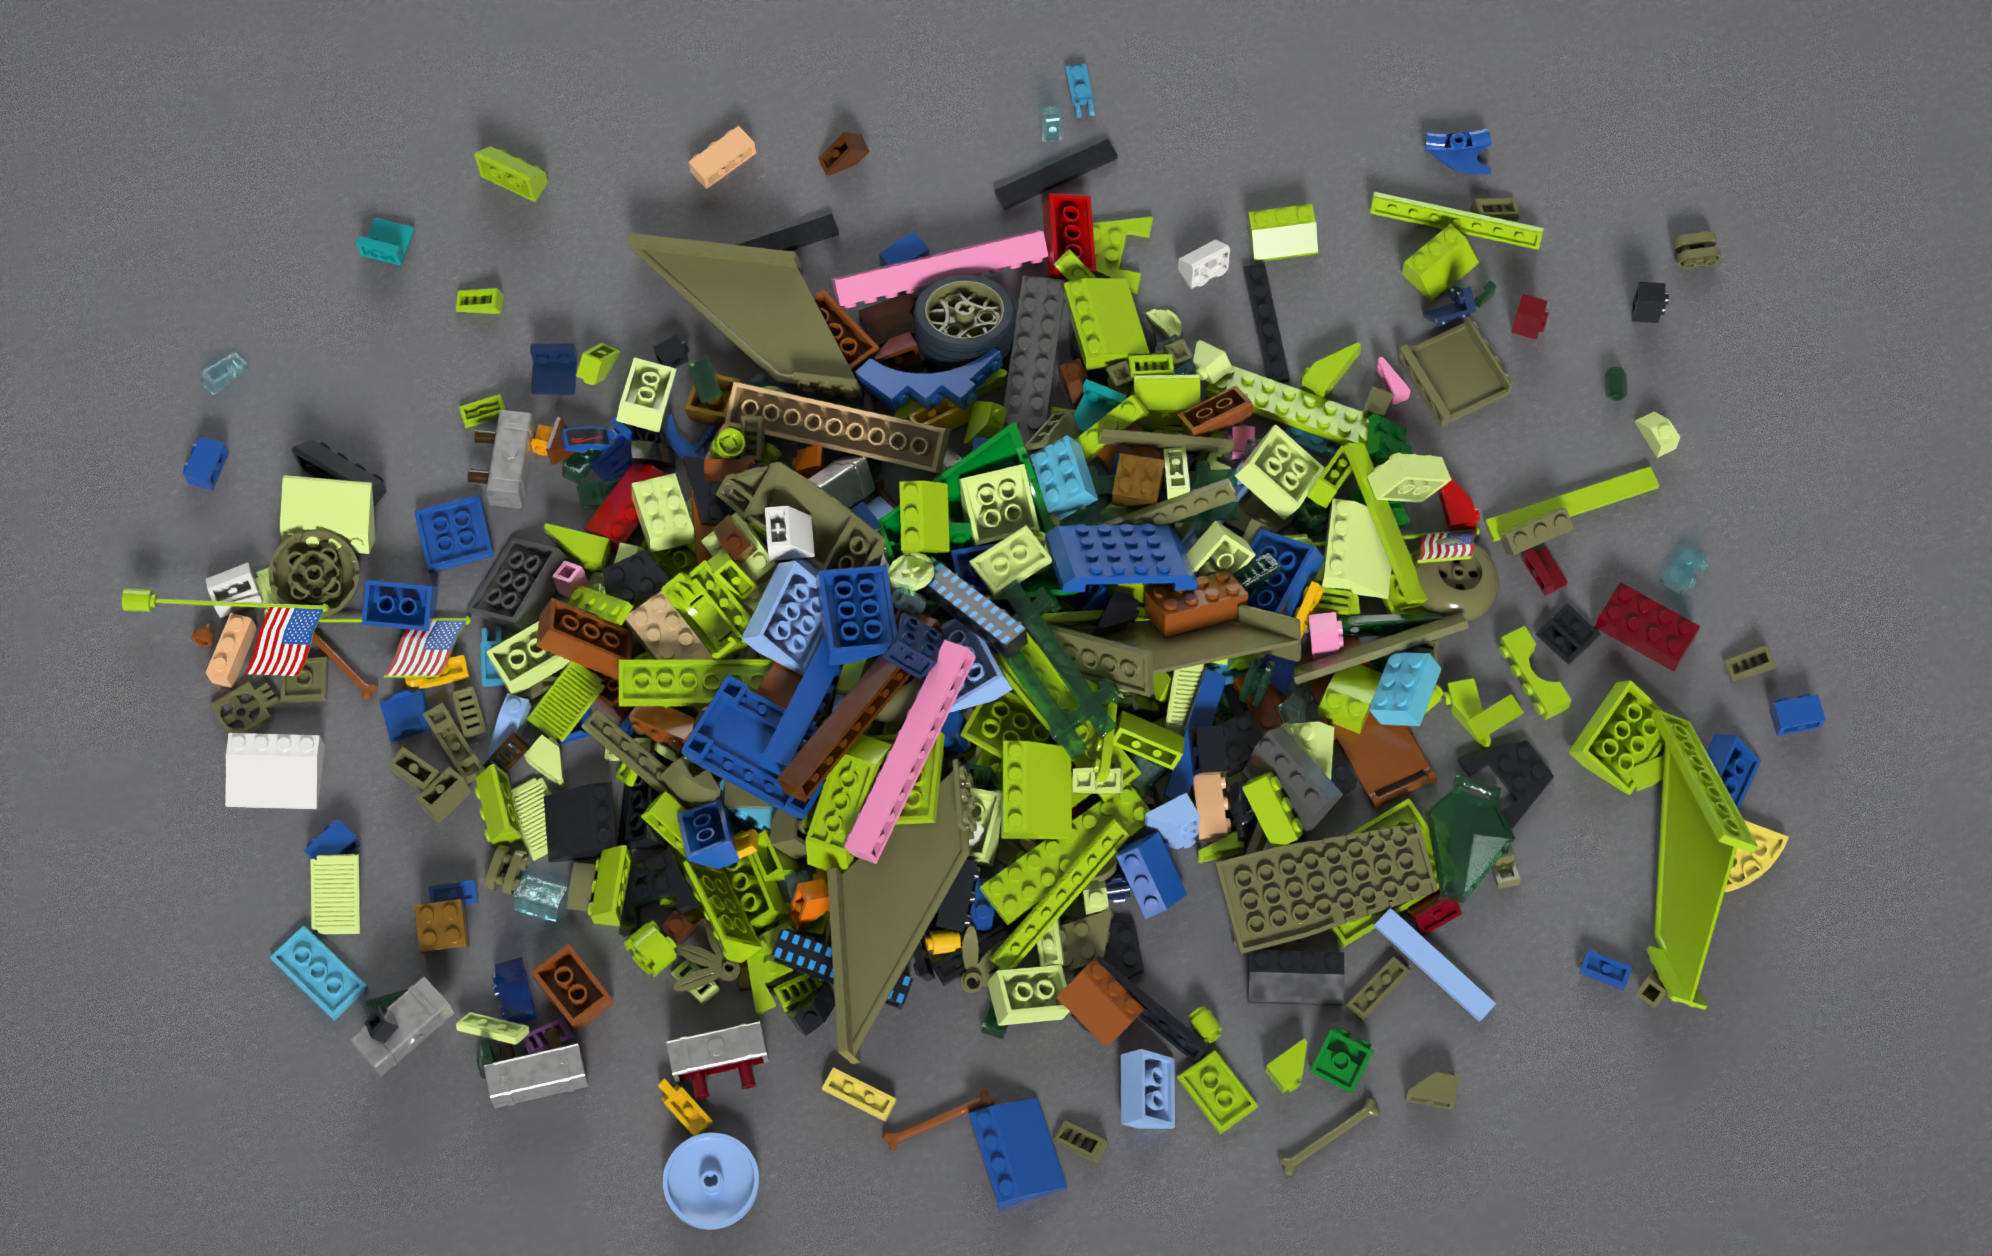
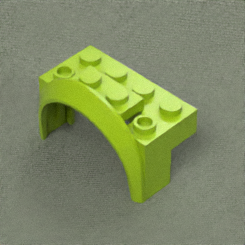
[661,560,752,660]

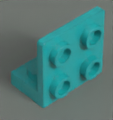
[356,218,415,266]
[1073,379,1127,432]

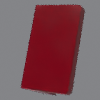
[1522,547,1568,596]
[1405,887,1462,936]

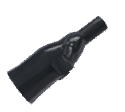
[1225,781,1254,842]

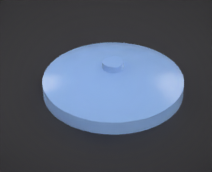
[663,1133,760,1230]

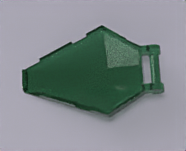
[1426,773,1515,904]

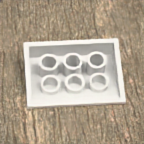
[225,733,325,809]

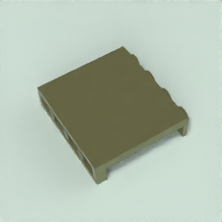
[1397,317,1512,427]

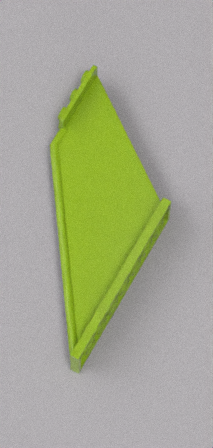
[1646,709,1759,1010]

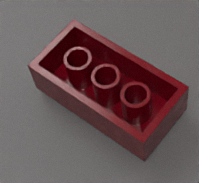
[1595,582,1700,672]

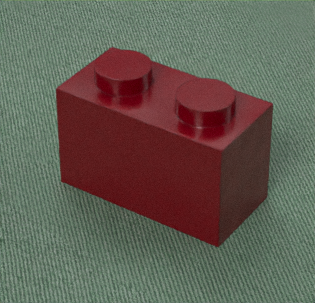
[1511,294,1550,340]

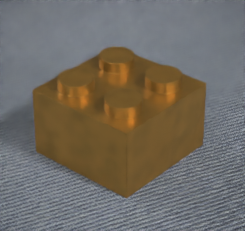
[685,370,741,428]
[1112,453,1164,509]
[414,899,470,953]

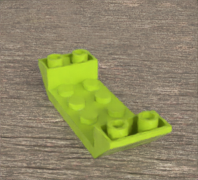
[806,734,893,874]

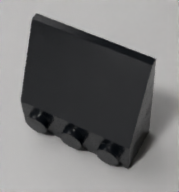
[544,782,617,863]

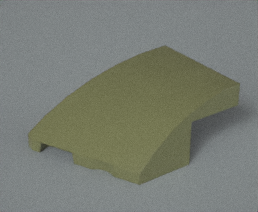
[659,758,720,810]

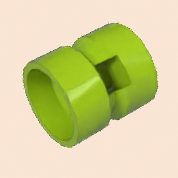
[710,428,745,459]

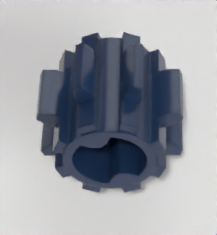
[1105,873,1130,903]

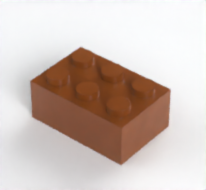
[531,944,614,1033]

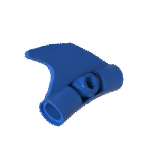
[1424,128,1491,174]

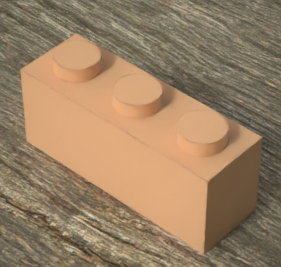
[689,126,756,189]
[206,613,257,689]
[1192,774,1231,842]

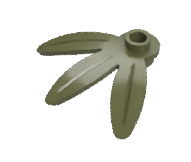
[673,921,740,991]
[960,925,1007,994]

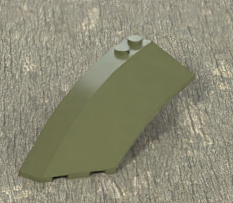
[716,462,886,571]

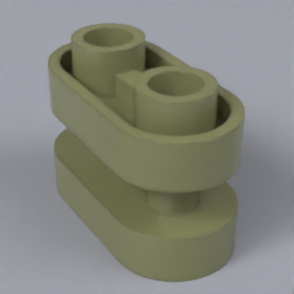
[1673,231,1721,269]
[485,845,530,895]

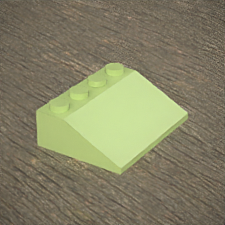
[280,475,376,554]
[1321,498,1396,599]

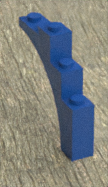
[855,348,1003,412]

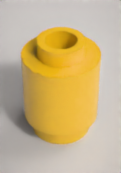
[925,929,961,955]

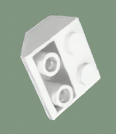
[1178,239,1230,289]
[765,506,815,561]
[206,563,263,618]

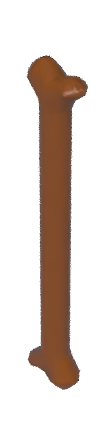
[312,631,378,700]
[883,1089,995,1151]

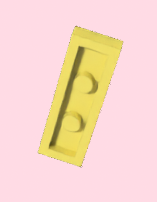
[822,1067,897,1122]

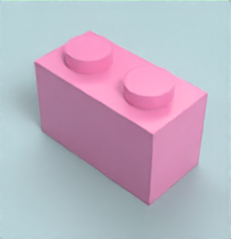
[1309,612,1344,660]

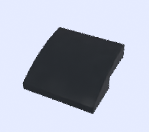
[1535,604,1601,665]

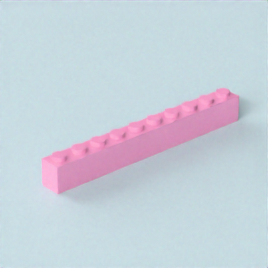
[831,230,1048,309]
[844,640,976,864]

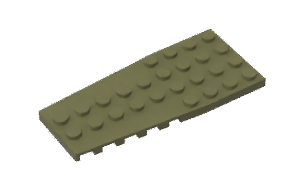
[1214,823,1438,955]

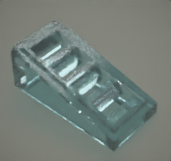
[200,352,249,395]

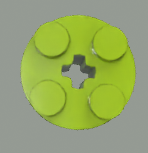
[624,921,677,977]

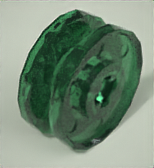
[1239,656,1276,708]

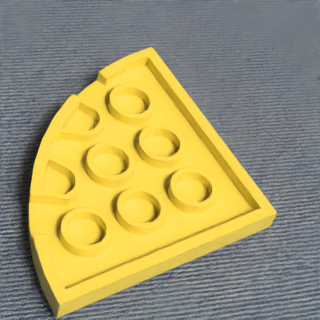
[1724,820,1789,893]

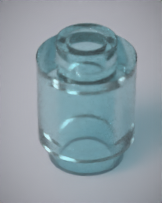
[891,587,926,617]

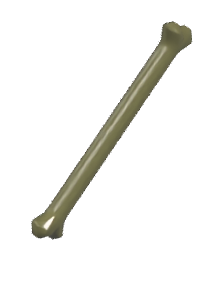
[1279,1099,1380,1175]

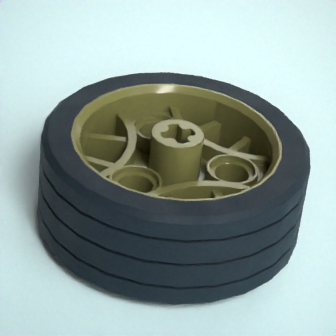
[914,274,1015,370]

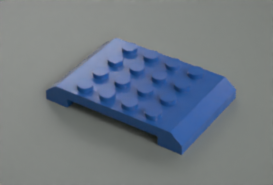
[1045,524,1198,592]
[681,675,826,819]

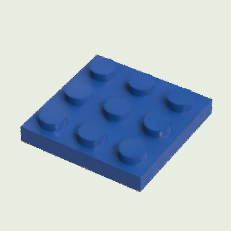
[414,495,494,573]

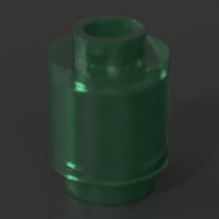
[1604,367,1628,401]

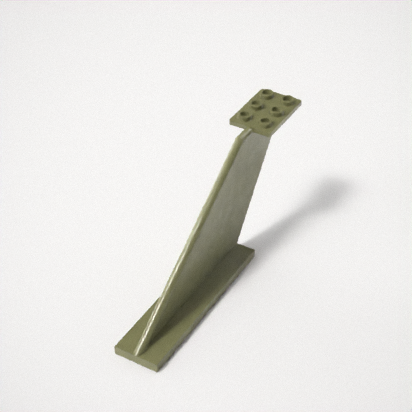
[626,233,864,401]
[995,604,1301,697]
[827,759,977,1064]

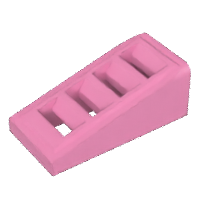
[1376,357,1410,405]

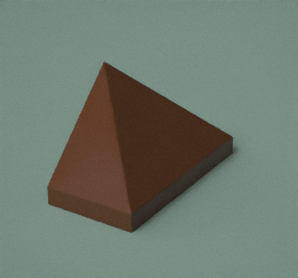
[546,417,575,464]

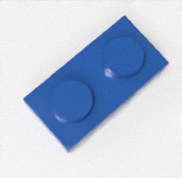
[428,879,479,904]
[1579,950,1633,990]

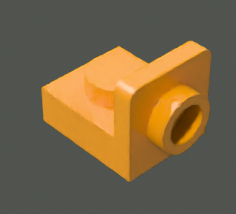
[530,424,553,456]

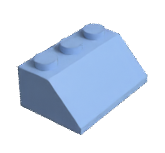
[1144,793,1200,850]
[1121,1049,1175,1129]

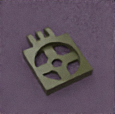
[210,681,280,734]

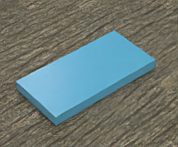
[269,925,368,1021]

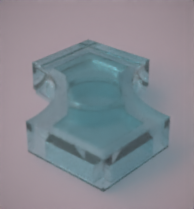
[1277,681,1316,724]

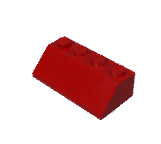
[1043,193,1097,282]
[583,463,666,553]

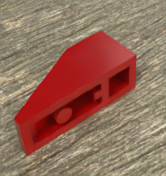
[1438,477,1480,531]

